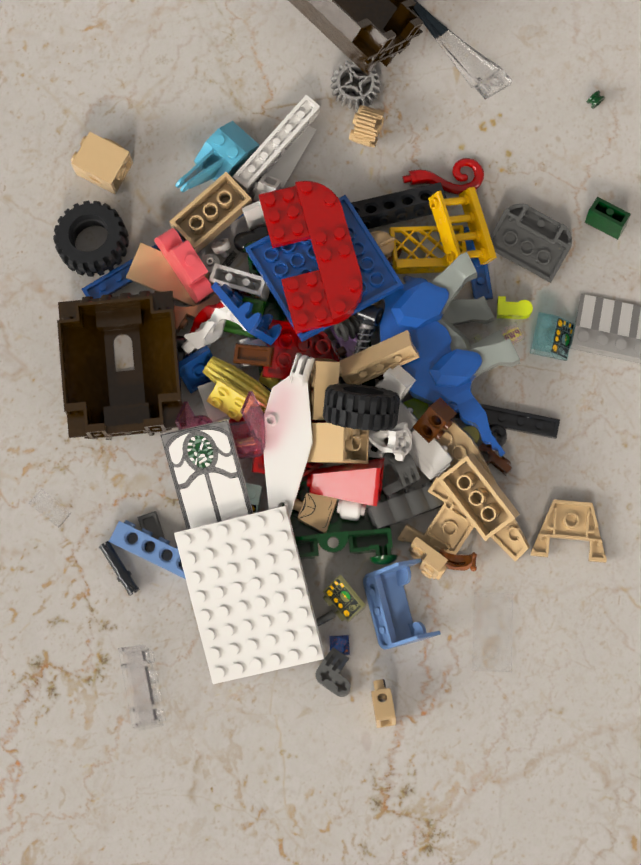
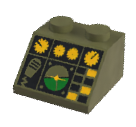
[323,575,366,623]

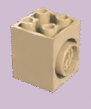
[71,131,133,194]
[307,422,369,464]

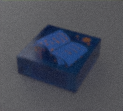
[329,635,350,655]

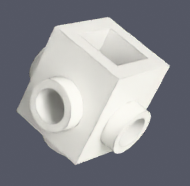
[253,174,282,202]

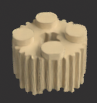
[349,105,385,148]

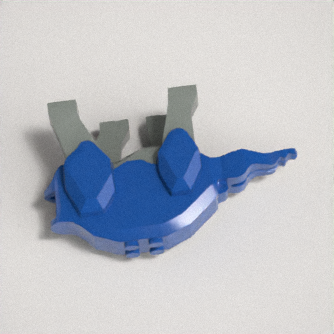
[379,252,520,457]

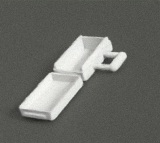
[388,401,453,479]

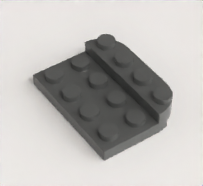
[490,203,572,283]

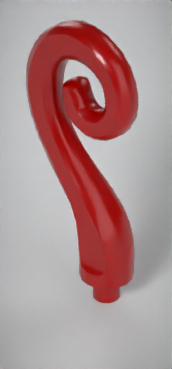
[402,158,484,194]

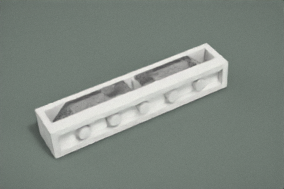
[232,95,320,194]

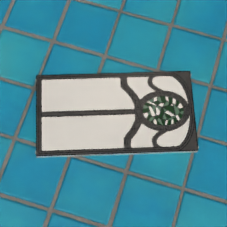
[160,419,253,529]

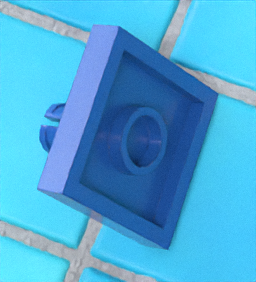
[179,345,213,394]

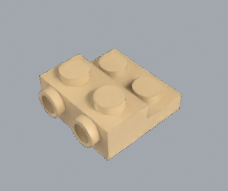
[408,536,448,580]

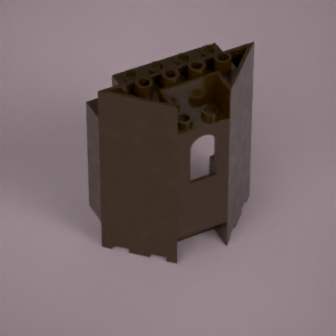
[288,0,424,76]
[57,291,185,440]

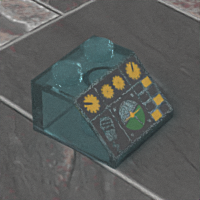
[530,312,575,361]

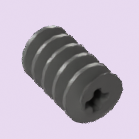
[333,313,376,342]

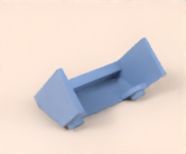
[363,558,441,650]

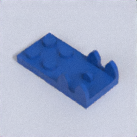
[211,282,282,345]

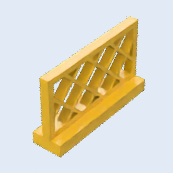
[389,225,467,274]

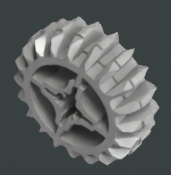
[331,61,381,110]

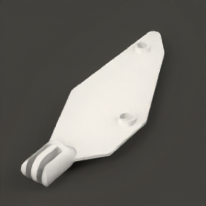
[261,353,315,517]

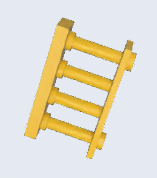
[428,187,497,265]

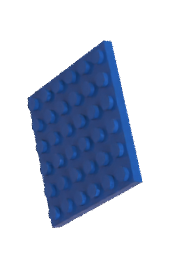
[245,194,403,342]

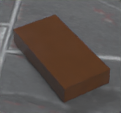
[233,343,274,367]

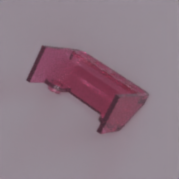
[175,391,266,459]

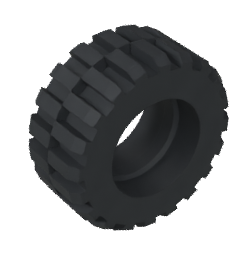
[53,201,129,277]
[323,384,400,431]

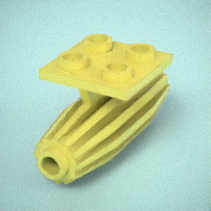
[202,356,271,422]

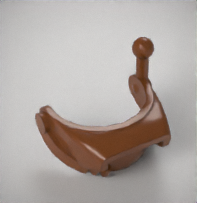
[439,548,477,572]

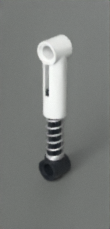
[342,305,383,385]

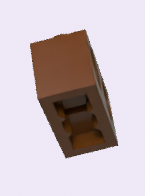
[413,397,457,443]

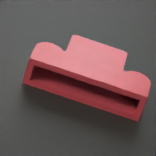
[154,228,214,304]

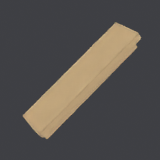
[339,330,420,385]

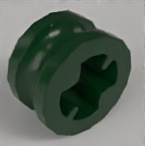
[586,90,605,109]

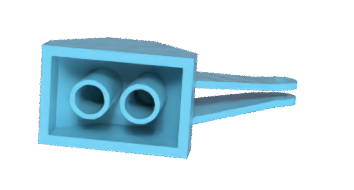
[175,121,260,192]

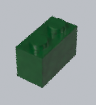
[584,197,631,240]

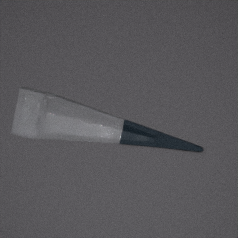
[413,0,513,100]

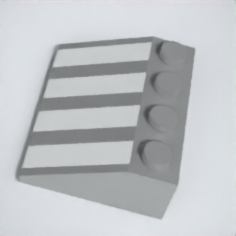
[570,294,641,364]

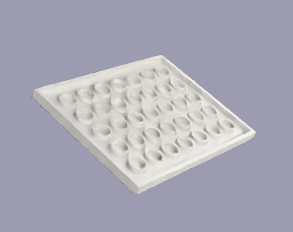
[174,505,325,684]

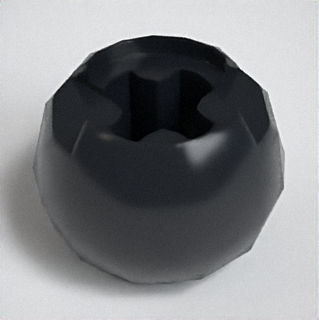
[489,424,507,446]

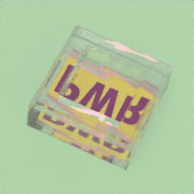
[500,321,525,345]

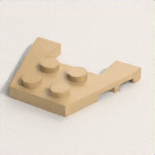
[397,476,474,555]
[530,499,607,563]

